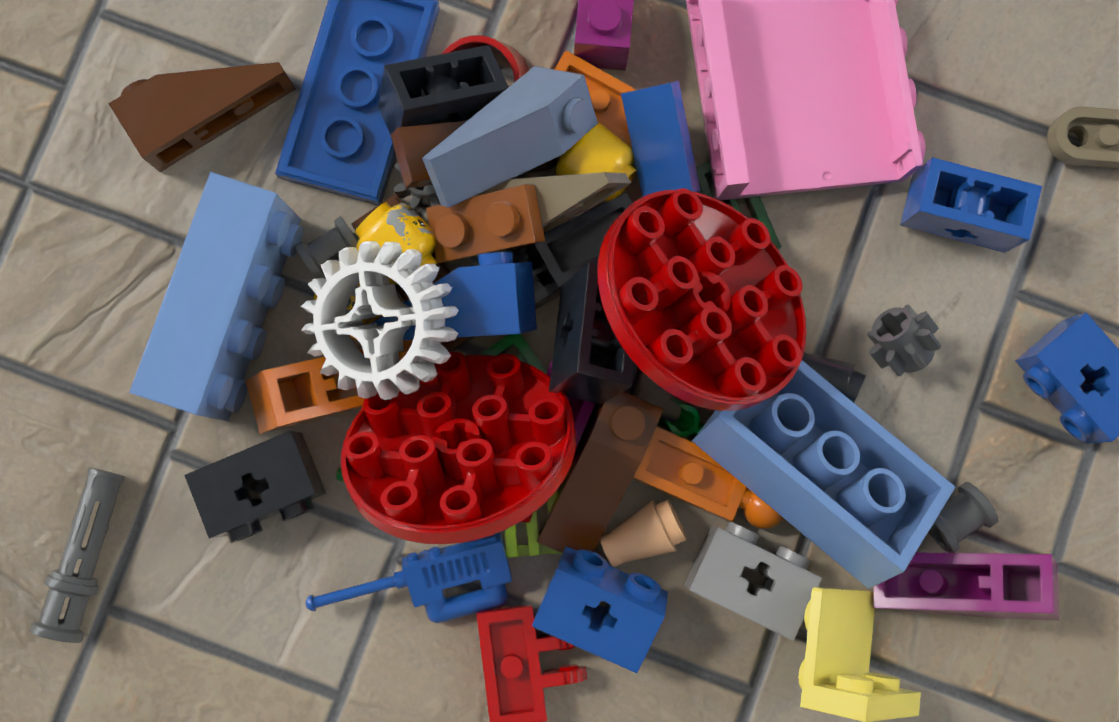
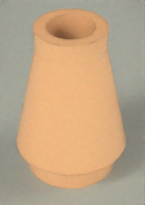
[600,499,687,568]

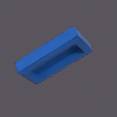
[621,81,700,197]

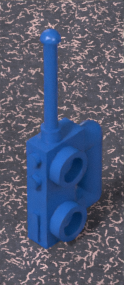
[305,533,512,623]

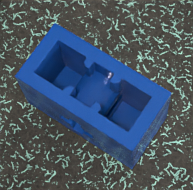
[900,157,1042,253]
[1015,312,1119,444]
[532,546,668,673]

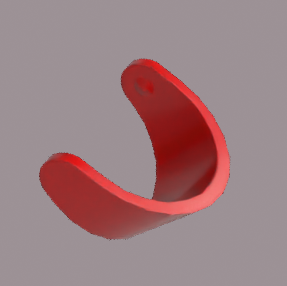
[442,35,529,83]

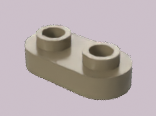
[1047,107,1119,169]

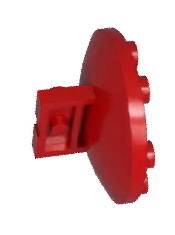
[597,188,807,411]
[341,352,576,544]

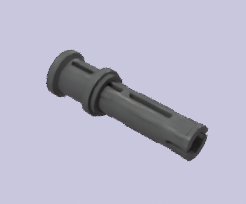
[29,467,125,643]

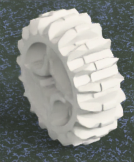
[301,241,459,400]

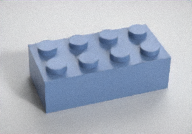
[129,172,303,421]
[692,361,955,589]

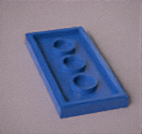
[275,0,440,205]

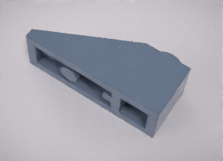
[422,66,598,208]

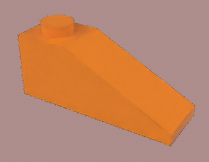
[246,340,413,434]

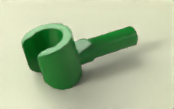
[659,397,704,437]

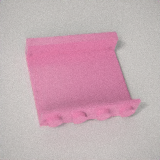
[686,0,926,200]

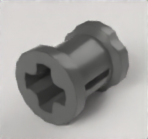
[295,216,358,279]
[928,482,999,553]

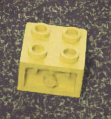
[798,587,921,722]

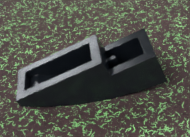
[513,193,633,309]

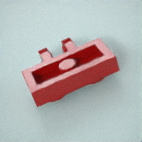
[476,604,588,722]

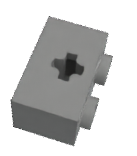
[683,521,822,641]

